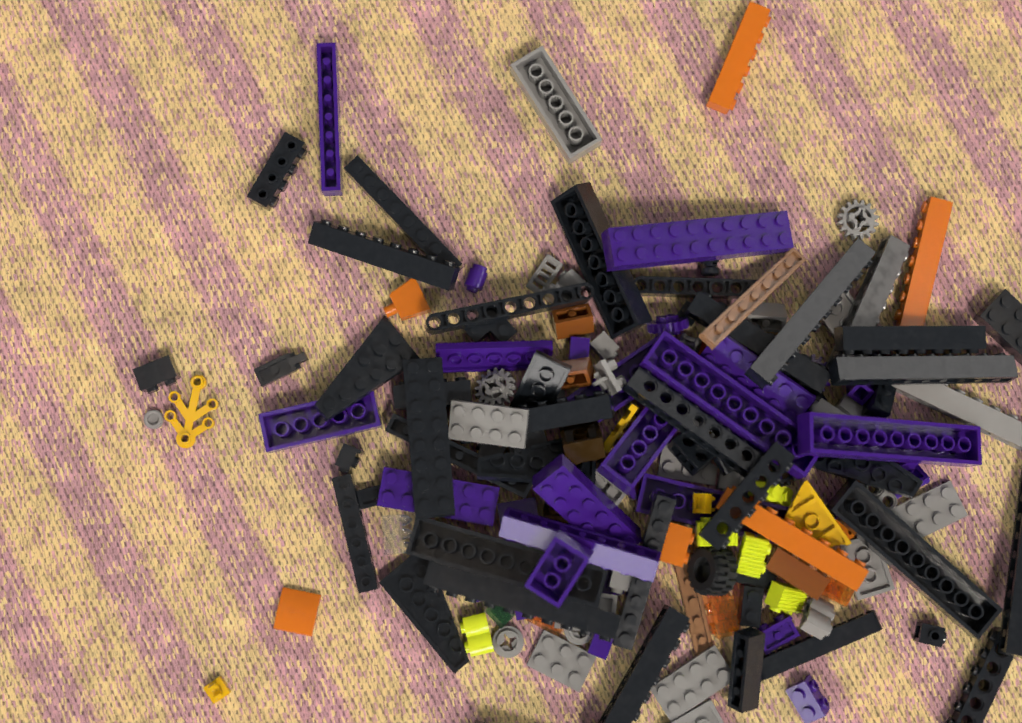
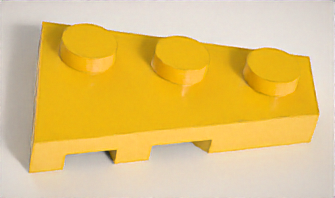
[604,404,638,456]

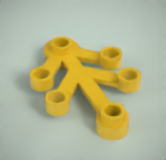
[164,374,219,448]

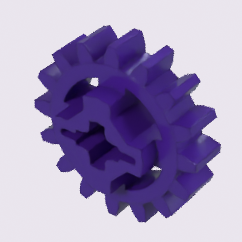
[647,314,689,336]

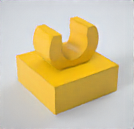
[692,493,716,514]
[203,676,231,704]

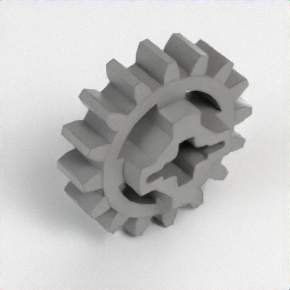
[836,199,879,241]
[474,368,517,406]

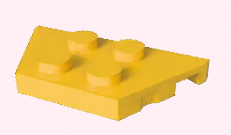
[784,479,852,547]

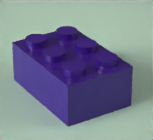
[525,530,593,608]

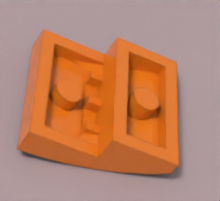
[273,587,321,637]

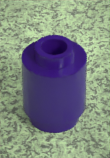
[464,264,488,294]

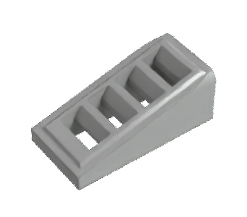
[526,254,563,293]

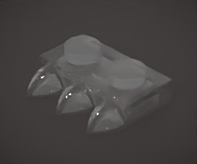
[382,514,412,555]

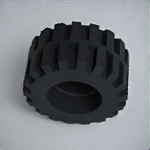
[687,546,738,596]

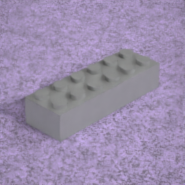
[510,46,602,165]

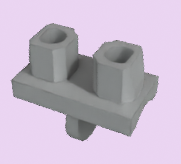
[592,359,627,396]

